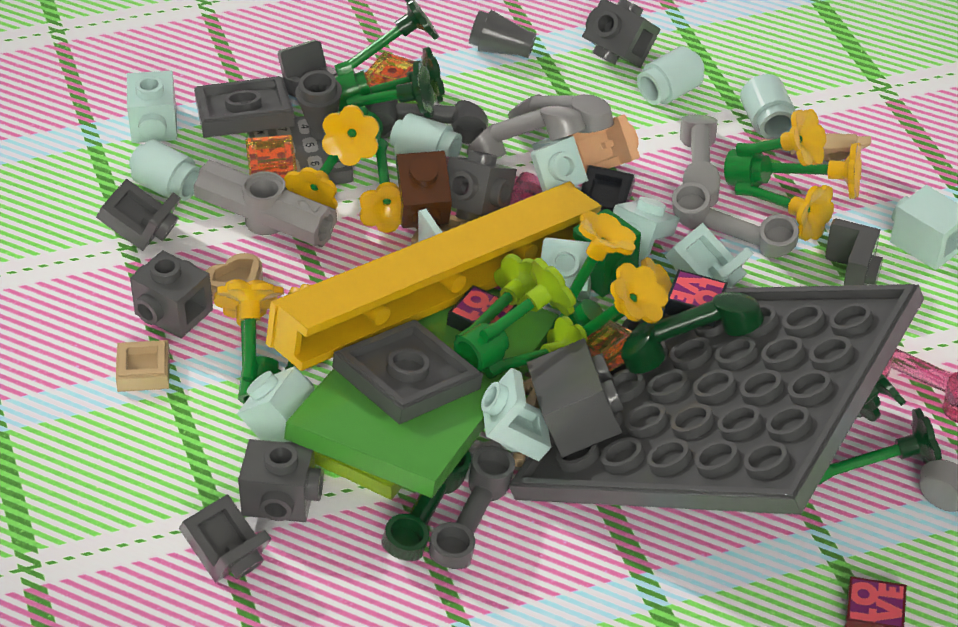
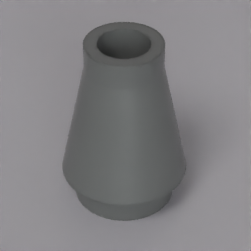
[469,10,537,58]
[295,70,342,140]

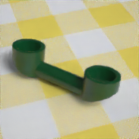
[621,292,764,374]
[381,450,471,561]

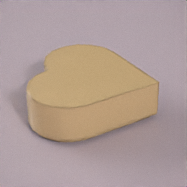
[205,253,263,301]

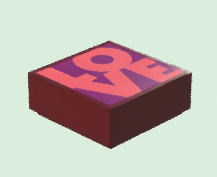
[844,576,907,627]

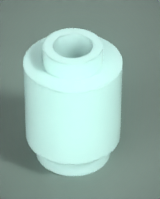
[637,46,704,105]
[740,74,796,139]
[390,113,462,165]
[129,139,200,201]

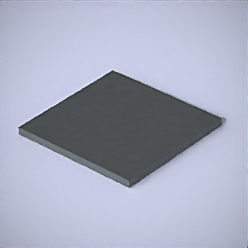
[508,284,924,515]

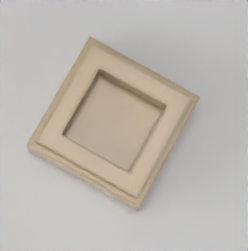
[116,340,170,392]

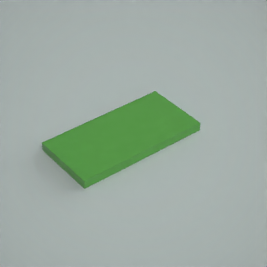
[284,289,559,498]

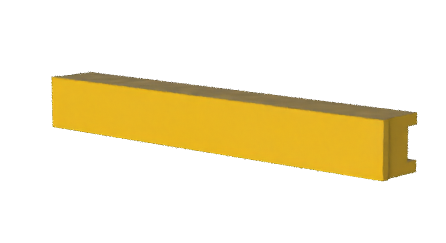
[266,181,602,371]

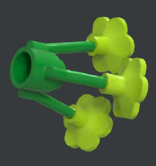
[453,254,587,379]

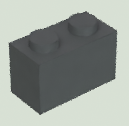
[527,338,624,458]

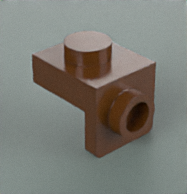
[396,151,452,230]

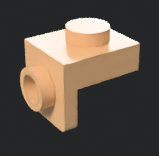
[570,114,640,173]

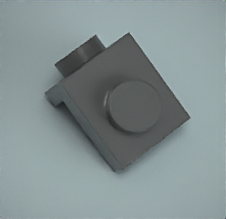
[277,40,337,97]
[96,178,181,251]
[825,218,883,285]
[178,494,271,583]

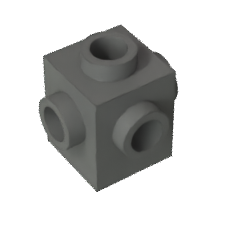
[582,0,661,68]
[447,150,517,221]
[130,250,213,339]
[238,439,324,523]

